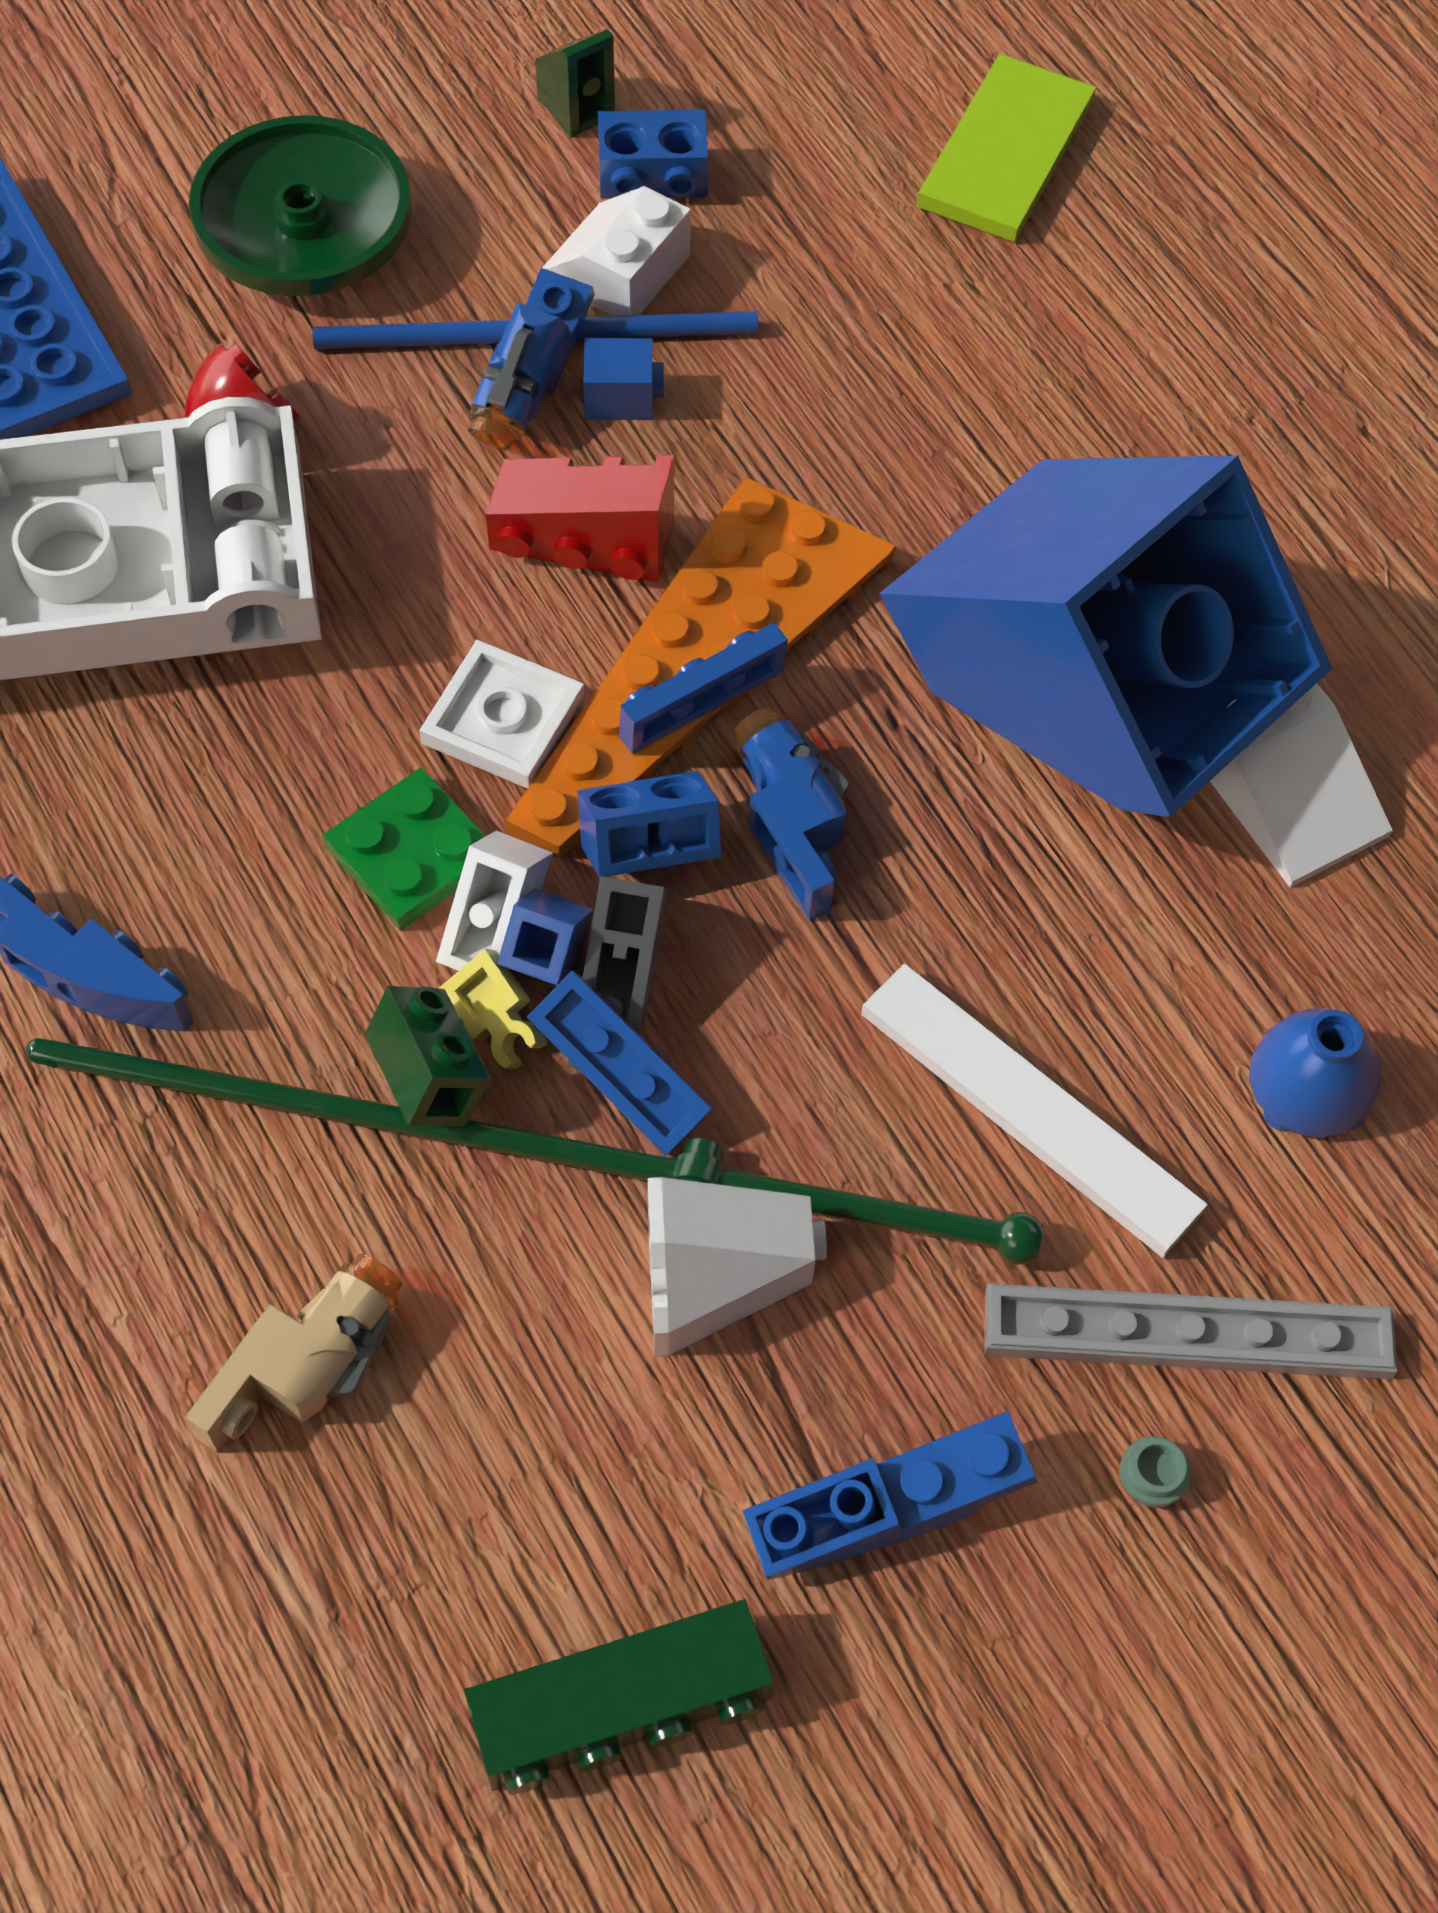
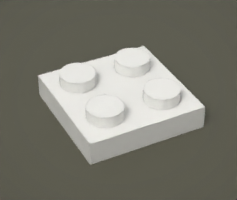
[419,640,585,789]

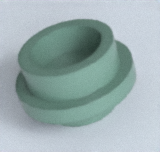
[1119,1436,1191,1507]

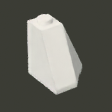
[648,1177,827,1356]

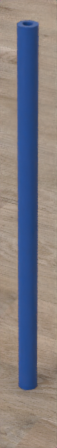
[313,311,758,350]

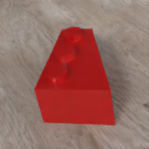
[486,455,675,582]

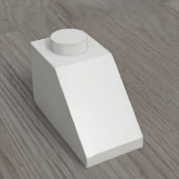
[436,831,553,971]

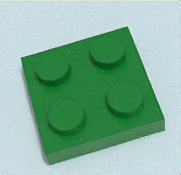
[322,767,486,931]

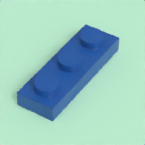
[619,622,788,754]
[527,970,714,1156]

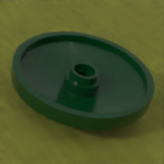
[189,115,412,296]

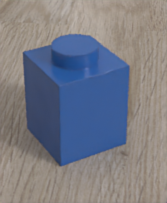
[583,338,664,420]
[497,889,594,985]

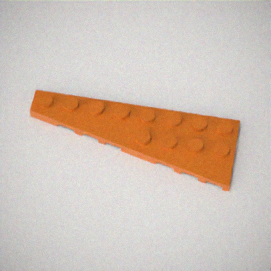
[505,477,895,859]

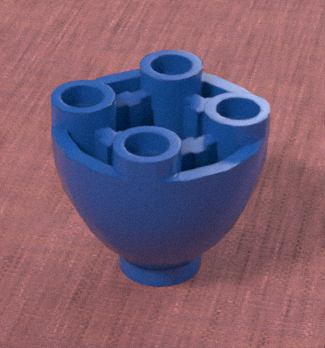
[1249,1008,1381,1138]

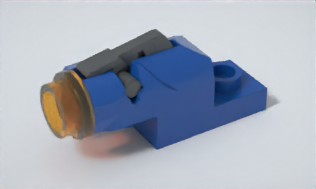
[468,268,595,450]
[734,708,849,921]

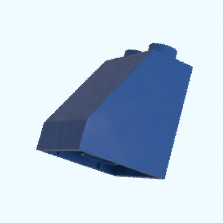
[879,455,1333,817]

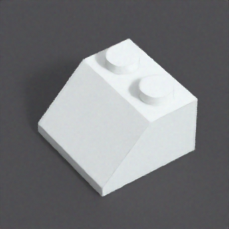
[542,186,691,316]

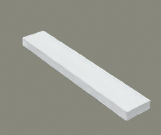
[861,963,1208,1258]

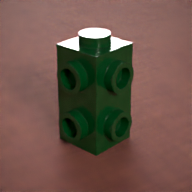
[365,986,491,1127]

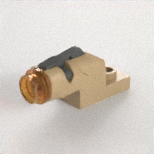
[185,1254,403,1453]

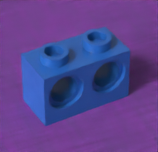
[598,109,708,199]
[577,771,721,878]

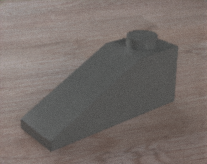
[567,876,671,1069]

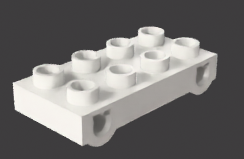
[0,397,322,680]

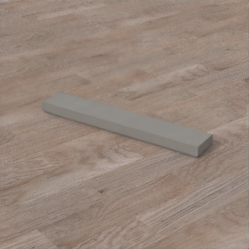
[984,1283,1397,1380]

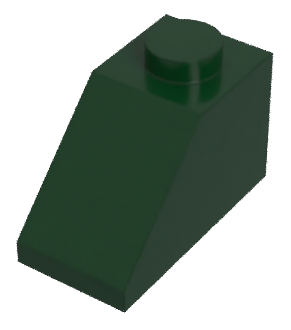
[535,29,615,137]

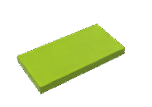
[916,53,1096,242]

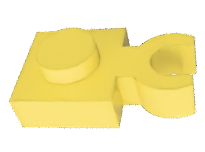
[439,949,547,1069]

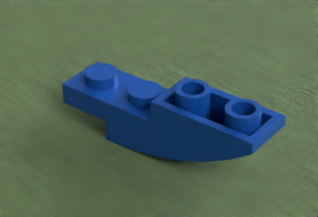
[0,874,193,1031]
[742,1411,1037,1580]

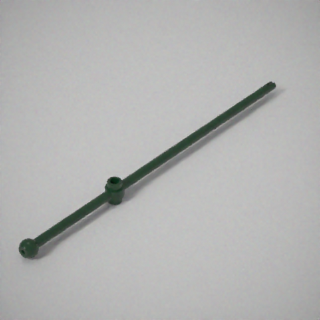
[26,1038,1043,1265]

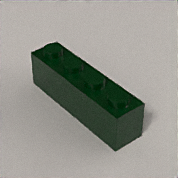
[464,1598,774,1795]

